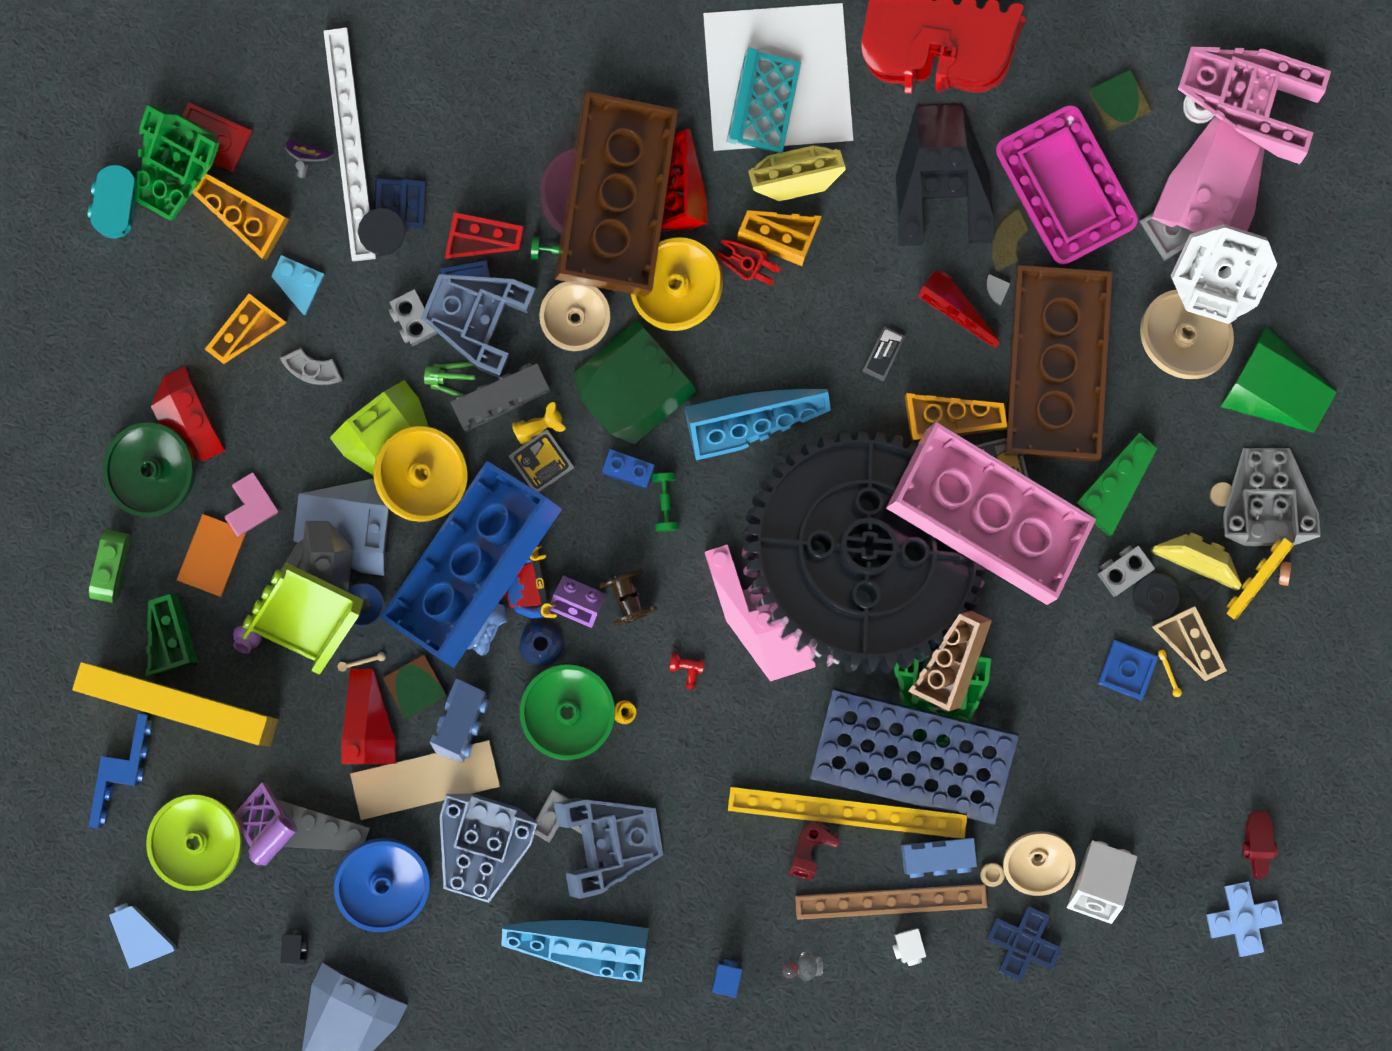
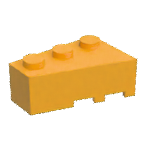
[737,210,822,266]

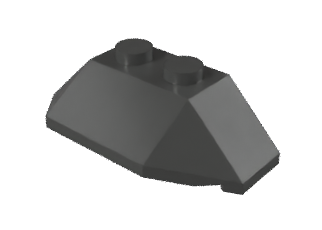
[300,521,353,592]

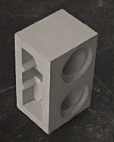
[388,289,437,347]
[1098,545,1155,597]

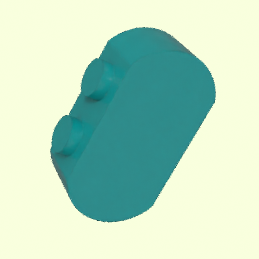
[88,165,137,238]

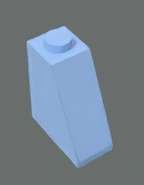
[109,903,178,969]

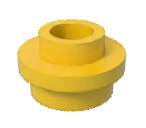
[615,700,636,724]

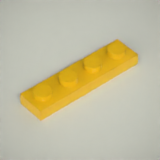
[1227,538,1295,620]

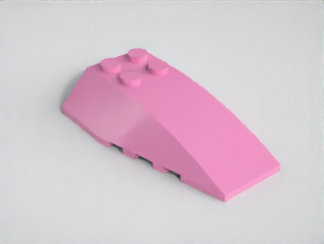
[1151,116,1265,233]

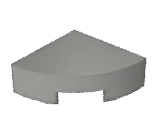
[986,274,1010,306]

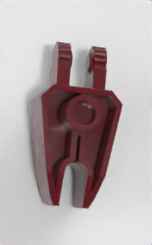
[1242,811,1278,880]

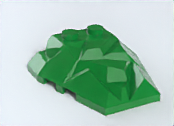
[135,105,219,220]
[894,650,992,746]

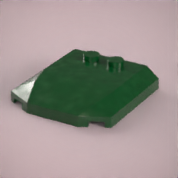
[574,320,697,445]

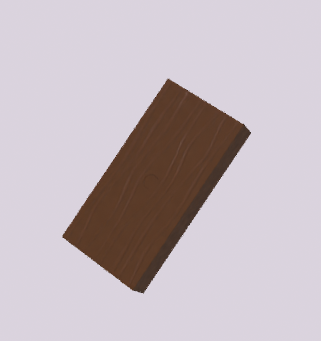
[555,91,678,297]
[1004,265,1112,462]

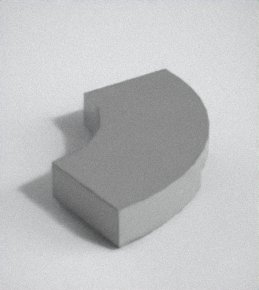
[280,348,343,385]

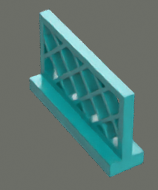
[726,48,801,153]

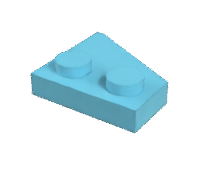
[271,255,324,316]

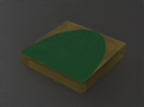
[1088,70,1151,133]

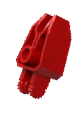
[715,240,781,285]

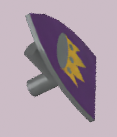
[285,140,334,178]

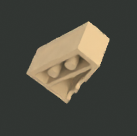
[1152,606,1227,681]

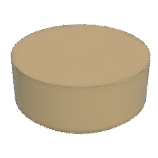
[1210,482,1232,507]
[980,863,1005,887]

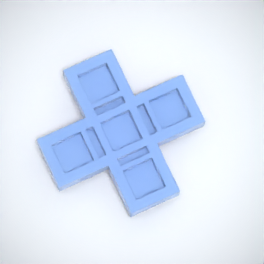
[1206,881,1282,957]

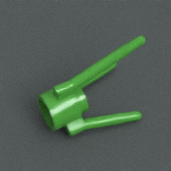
[424,362,475,397]

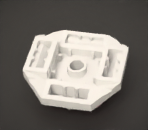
[1171,224,1277,324]

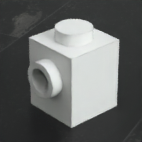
[893,928,926,966]

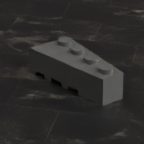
[450,363,550,432]
[273,800,372,851]

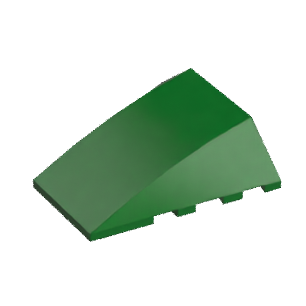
[1220,326,1337,433]

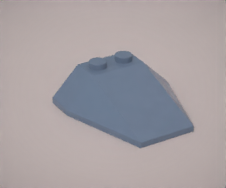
[302,963,408,1051]

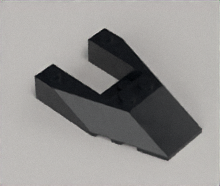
[896,104,995,246]

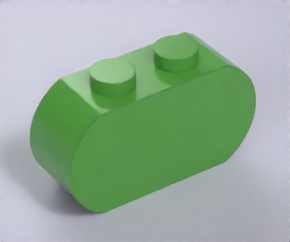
[89,529,131,603]

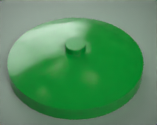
[520,665,615,760]

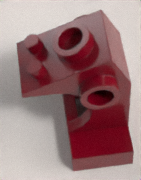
[788,820,840,881]

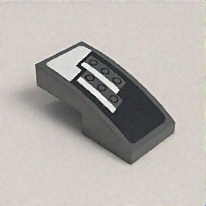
[862,326,905,382]

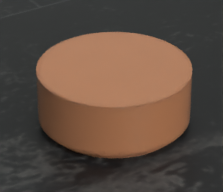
[1278,561,1291,586]

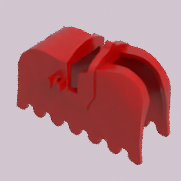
[861,0,1026,94]

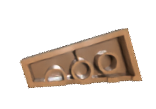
[908,611,992,711]

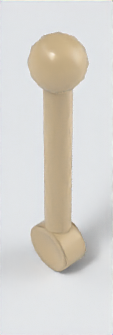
[338,652,386,671]

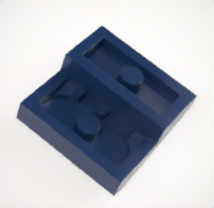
[374,178,425,228]

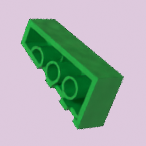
[1074,433,1157,536]

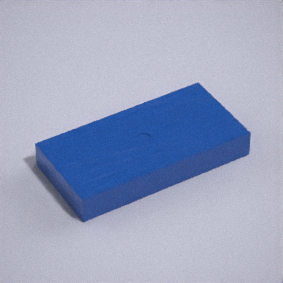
[380,461,562,668]

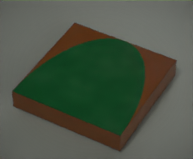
[383,655,447,719]

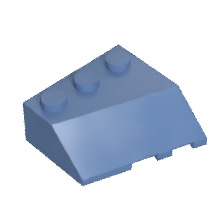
[430,679,489,763]

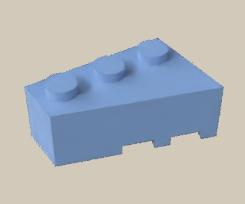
[901,838,977,878]

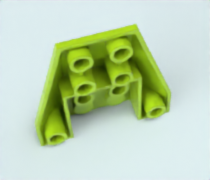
[330,380,429,476]

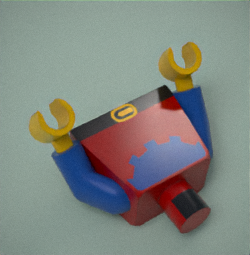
[501,545,557,619]

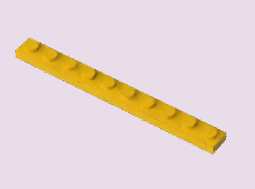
[728,787,967,839]

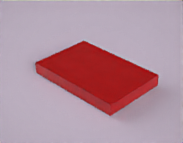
[183,102,253,174]

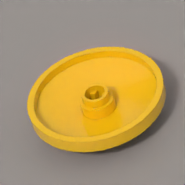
[631,238,723,331]
[374,426,467,522]

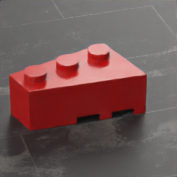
[445,212,525,259]

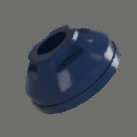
[348,583,384,627]
[520,623,563,666]

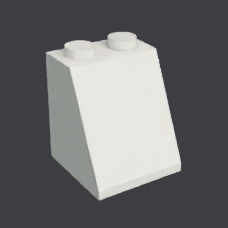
[1067,841,1137,924]

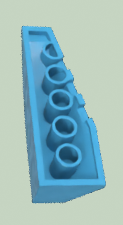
[685,389,831,460]

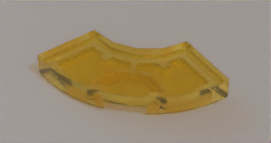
[992,209,1029,272]

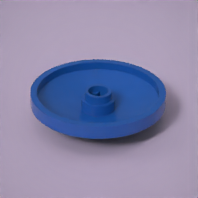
[333,838,430,932]

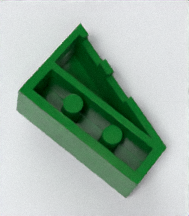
[146,594,198,676]

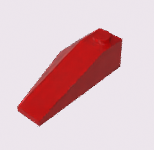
[661,129,707,230]
[918,270,1000,349]
[342,669,396,764]

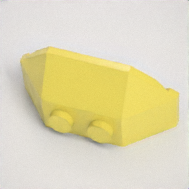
[749,146,846,201]
[1150,533,1241,590]

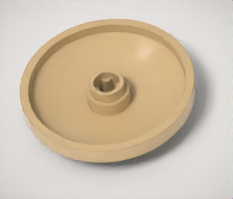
[1140,289,1234,379]

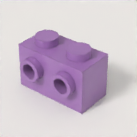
[550,576,607,628]

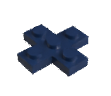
[986,906,1062,982]

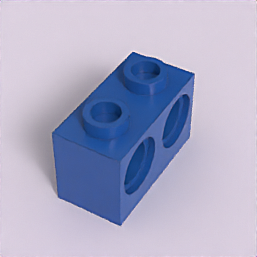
[602,449,655,489]
[712,959,742,998]

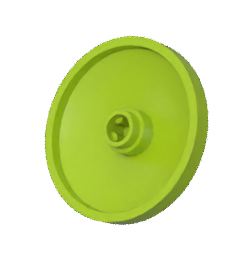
[146,795,242,891]

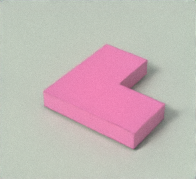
[225,473,278,537]

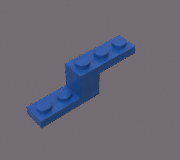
[88,714,153,828]

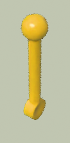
[1158,650,1182,697]

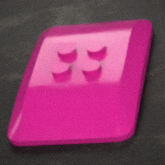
[996,106,1138,265]

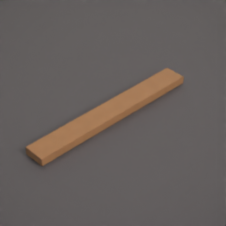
[795,884,987,920]

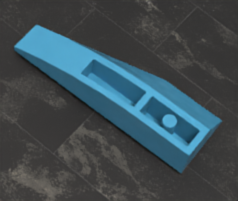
[501,920,649,982]

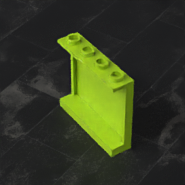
[242,563,364,675]

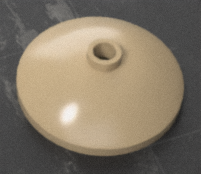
[539,282,610,351]
[1003,831,1075,896]

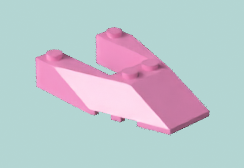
[1178,47,1331,164]
[705,545,816,681]

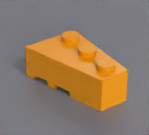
[205,294,286,364]

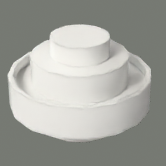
[1183,96,1215,123]

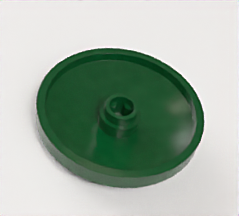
[103,422,195,517]

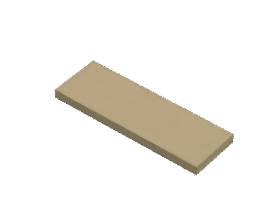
[350,740,500,820]

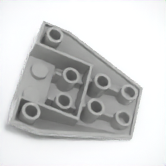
[1223,448,1321,546]

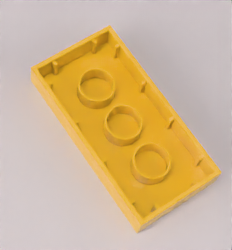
[72,662,279,747]

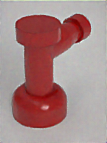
[669,652,704,689]

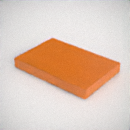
[177,514,247,597]

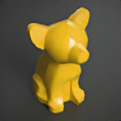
[512,402,566,444]

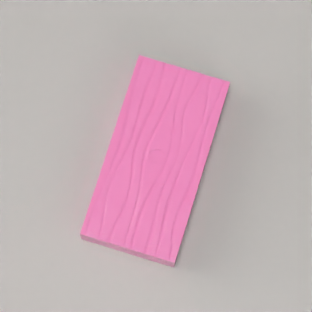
[886,422,1096,605]

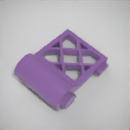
[234,782,297,866]

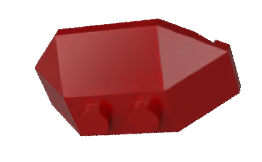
[151,366,225,461]

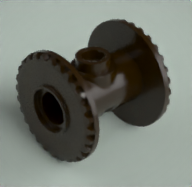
[599,569,657,626]

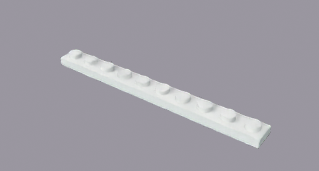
[324,28,376,262]

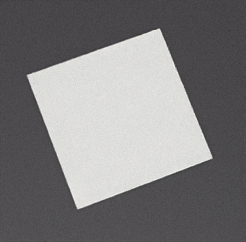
[703,3,853,151]

